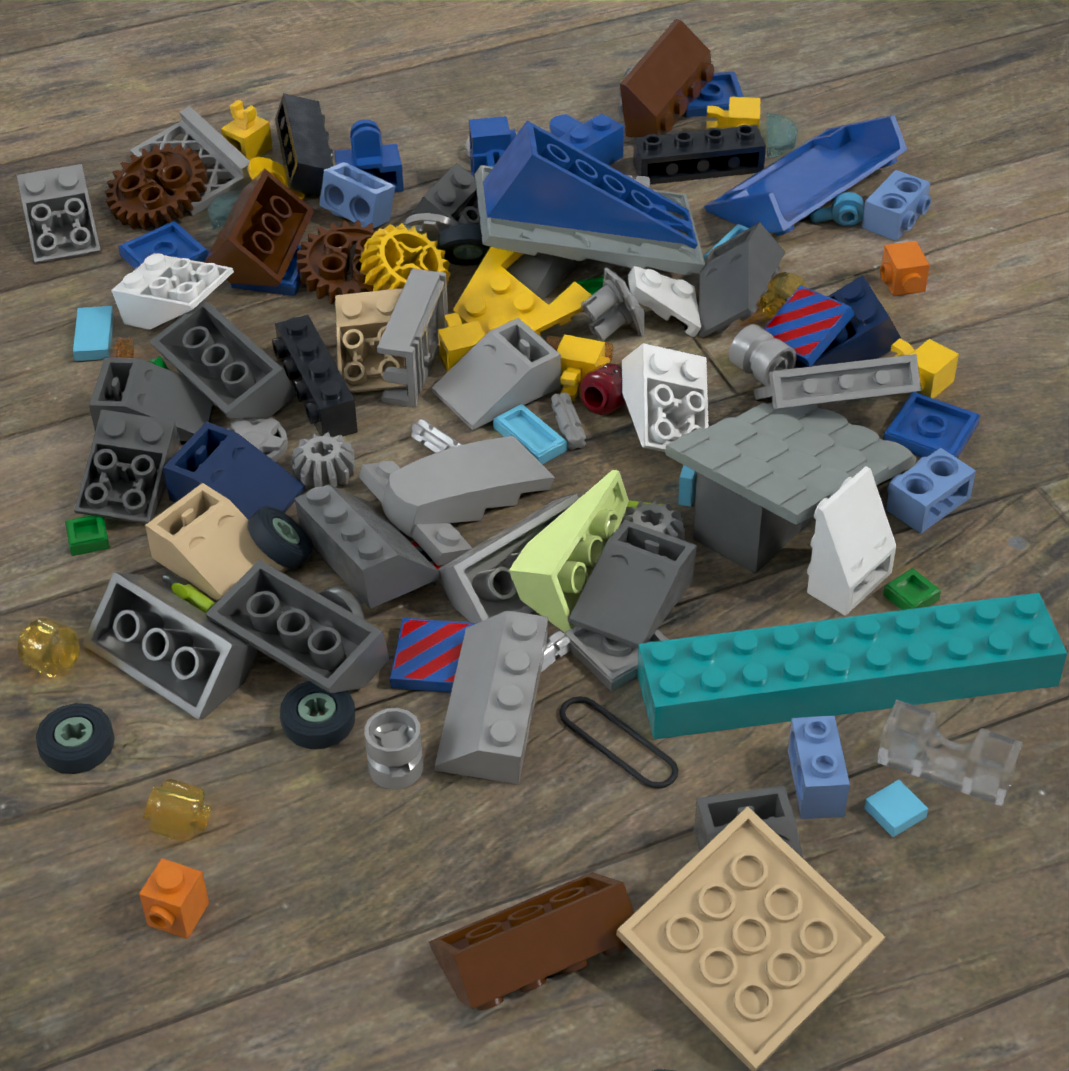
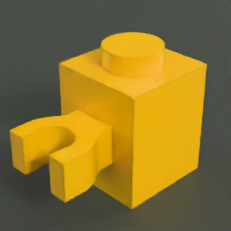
[706,97,761,130]
[221,100,273,161]
[438,312,487,372]
[557,334,610,401]
[891,338,959,399]

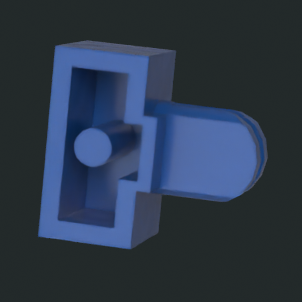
[550,113,624,166]
[469,116,516,177]
[334,120,404,192]

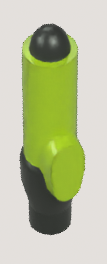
[162,571,216,613]

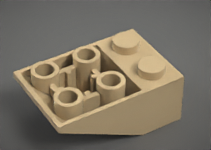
[335,288,408,393]
[145,483,288,602]

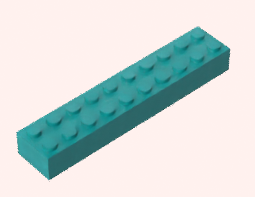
[637,593,1067,740]

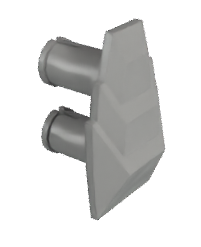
[580,267,644,342]

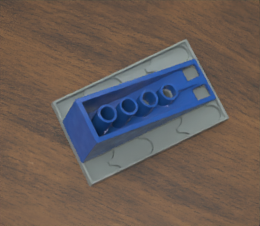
[475,121,705,275]

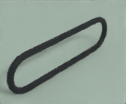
[559,696,679,788]

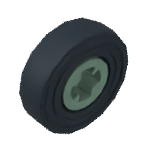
[438,224,491,266]
[247,506,312,569]
[280,681,355,749]
[36,703,115,774]

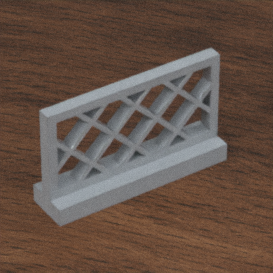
[130,106,252,216]
[754,354,921,409]

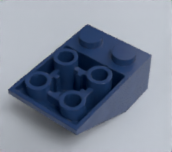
[794,275,901,369]
[163,422,305,520]

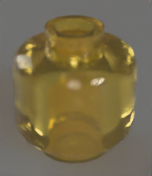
[759,272,808,319]
[17,618,80,677]
[143,779,212,842]

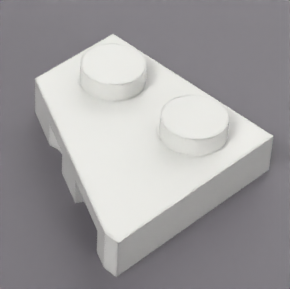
[628,266,701,337]

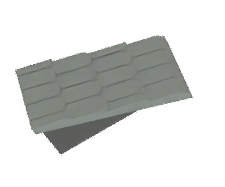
[665,402,916,574]

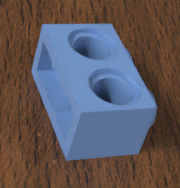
[319,162,395,229]
[862,170,932,241]
[886,448,976,534]
[788,716,850,819]

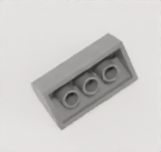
[437,493,579,623]
[435,611,548,784]

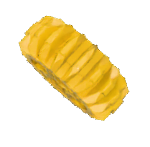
[359,223,451,291]

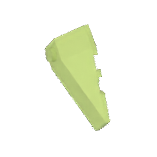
[509,470,629,632]

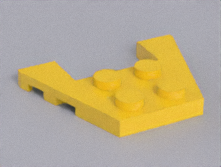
[453,247,592,336]

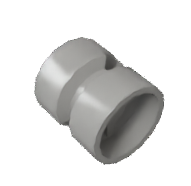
[729,324,797,386]
[365,708,423,789]

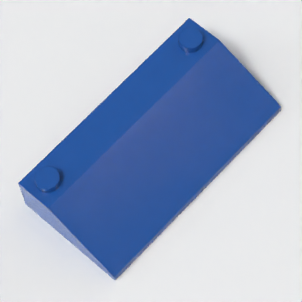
[704,115,907,236]

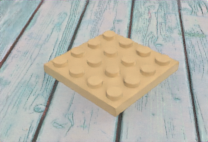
[616,807,886,1071]

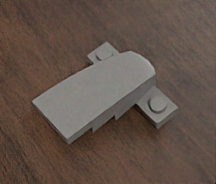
[359,436,555,566]

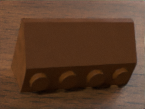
[620,19,714,138]
[204,168,314,286]
[429,872,634,1011]

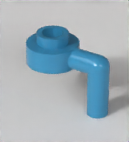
[810,192,864,226]

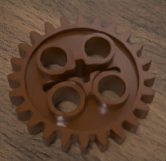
[105,143,209,230]
[297,220,384,304]

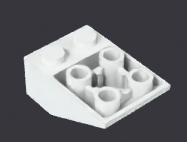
[111,253,234,330]
[622,343,708,452]
[807,466,896,616]

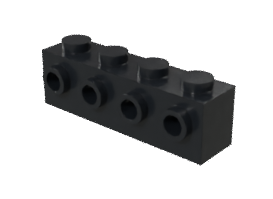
[275,93,334,196]
[633,124,766,185]
[272,315,358,438]

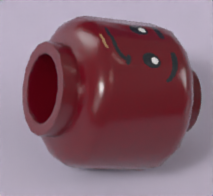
[580,363,626,415]

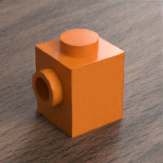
[880,241,930,296]
[139,858,209,939]

